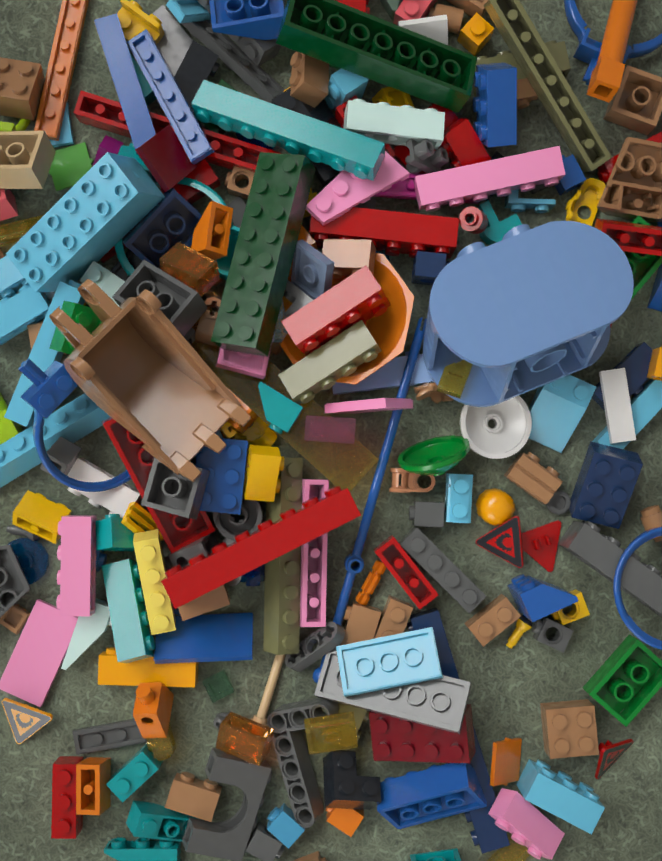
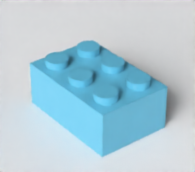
[516,759,605,835]

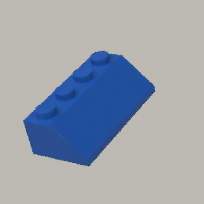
[377,763,487,829]

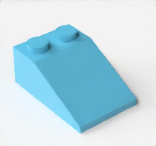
[528,375,596,453]

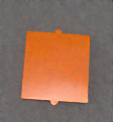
[490,737,522,787]

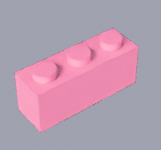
[488,788,565,860]

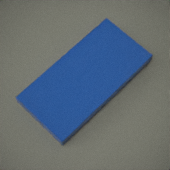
[154,613,254,664]

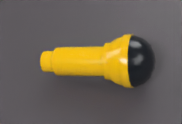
[506,615,533,649]

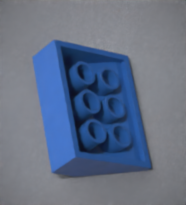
[209,0,285,40]

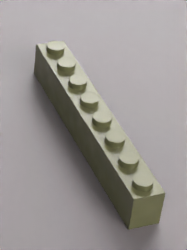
[483,0,612,172]
[263,457,303,655]

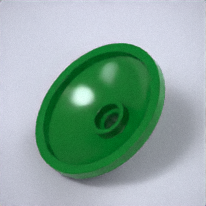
[398,435,470,476]

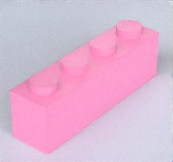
[56,515,97,616]

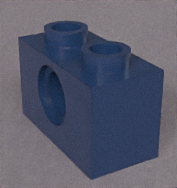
[411,251,450,286]

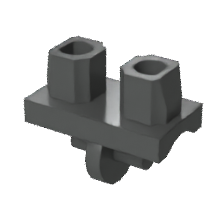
[405,139,449,174]

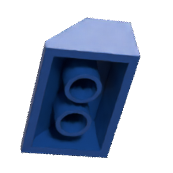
[507,574,578,622]

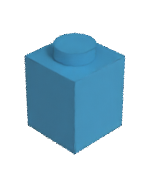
[267,803,305,849]

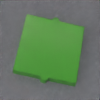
[49,142,94,191]

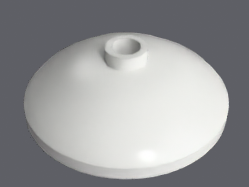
[460,396,532,459]

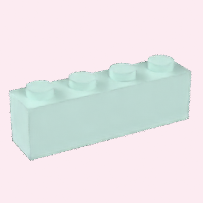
[343,99,445,150]

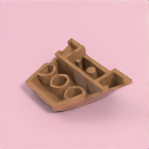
[597,137,662,222]

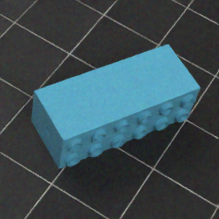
[6,152,165,292]

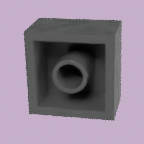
[141,457,210,519]

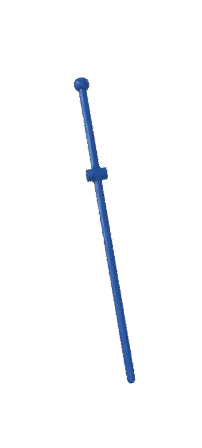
[313,317,427,683]

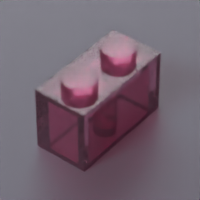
[304,415,356,444]

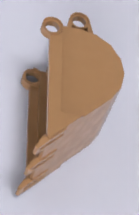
[49,279,251,482]

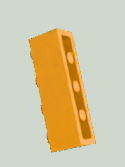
[98,647,199,688]

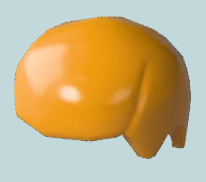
[476,488,515,526]

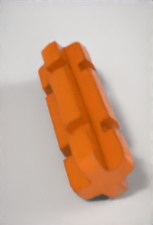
[355,560,387,606]

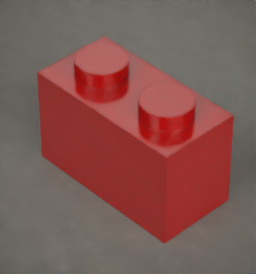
[440,118,492,168]

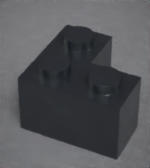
[323,750,381,810]

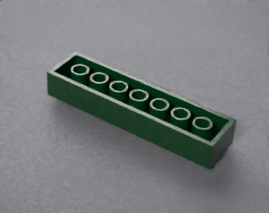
[276,0,477,113]
[211,152,316,357]

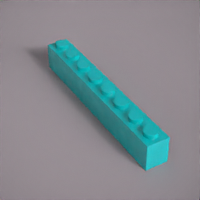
[191,80,385,181]

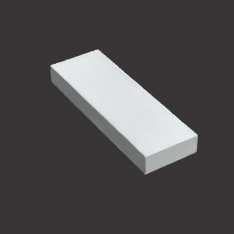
[599,368,636,444]

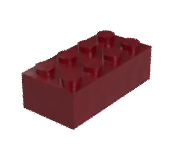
[369,704,476,763]

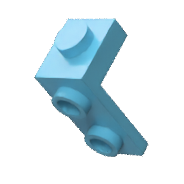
[505,189,556,213]

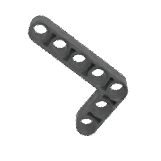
[267,698,339,828]

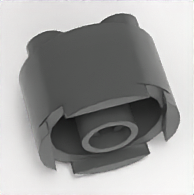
[213,494,264,540]

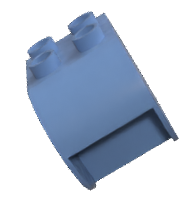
[423,221,634,407]

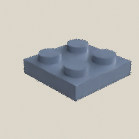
[291,239,335,300]

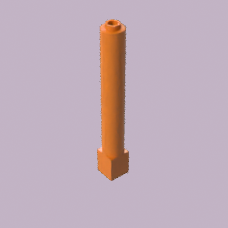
[586,0,638,103]

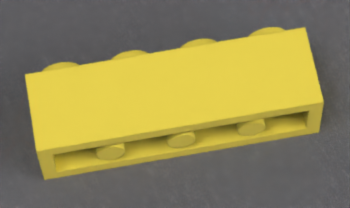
[133,529,176,635]

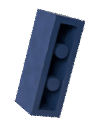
[592,342,652,411]

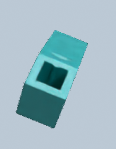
[126,800,202,842]
[104,837,181,861]

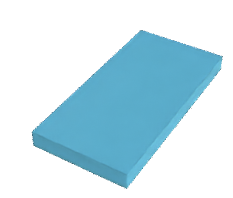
[336,627,443,697]

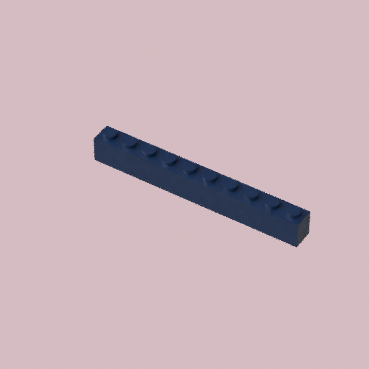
[407,607,510,854]

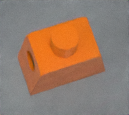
[133,682,174,738]

